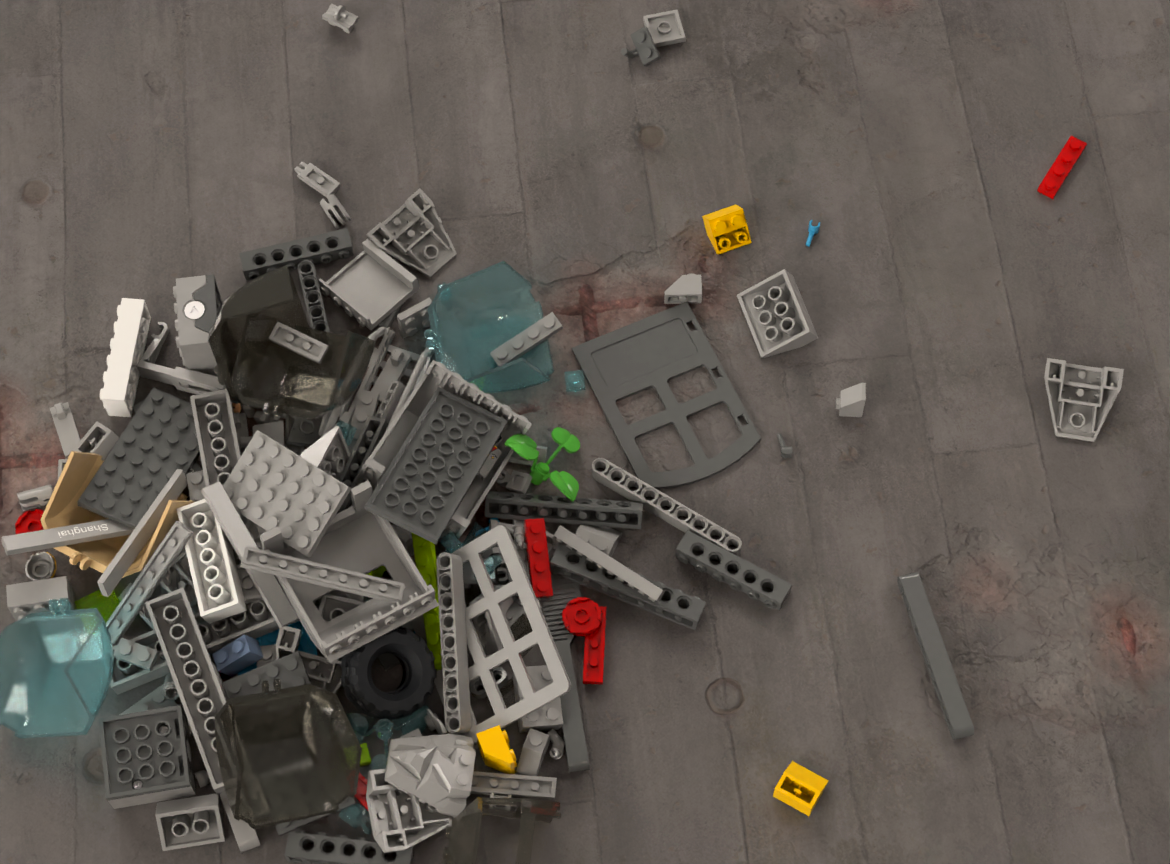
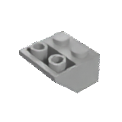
[73,421,119,461]

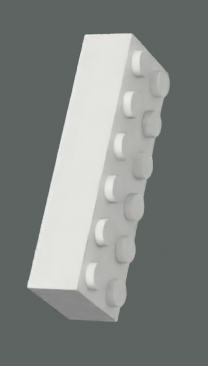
[100,298,151,417]
[177,499,247,624]

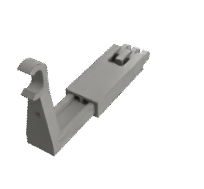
[136,322,241,404]

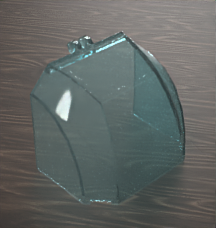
[424,261,554,393]
[0,598,114,738]

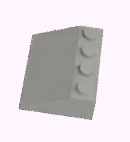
[737,269,818,359]
[300,426,351,480]

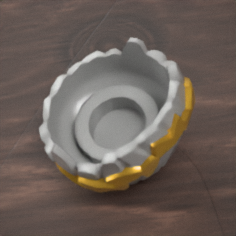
[25,551,57,581]

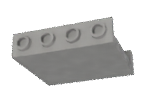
[319,239,420,330]

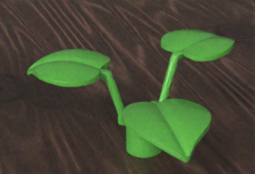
[504,427,580,502]

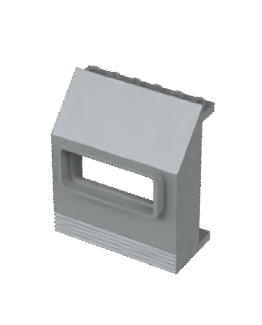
[354,360,532,545]
[259,480,439,663]

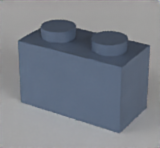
[212,634,263,677]

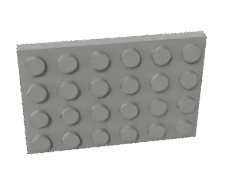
[223,430,352,558]

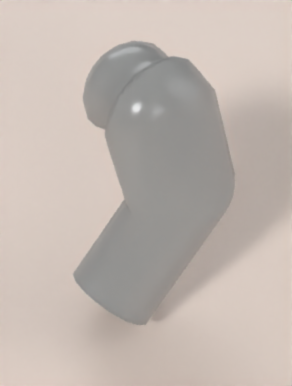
[547,729,565,759]

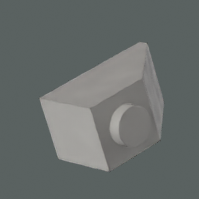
[664,273,702,304]
[835,383,866,417]
[516,728,550,776]

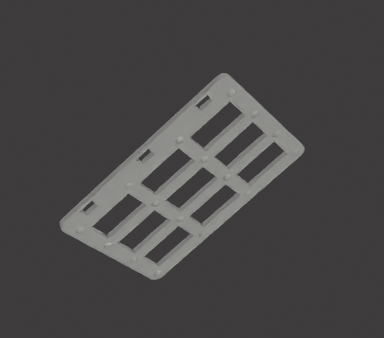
[411,525,571,744]

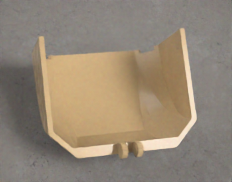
[41,451,194,578]

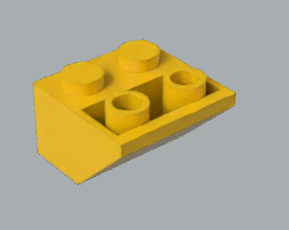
[702,204,752,254]
[476,725,517,774]
[773,761,829,816]

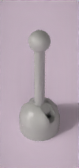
[194,770,210,788]

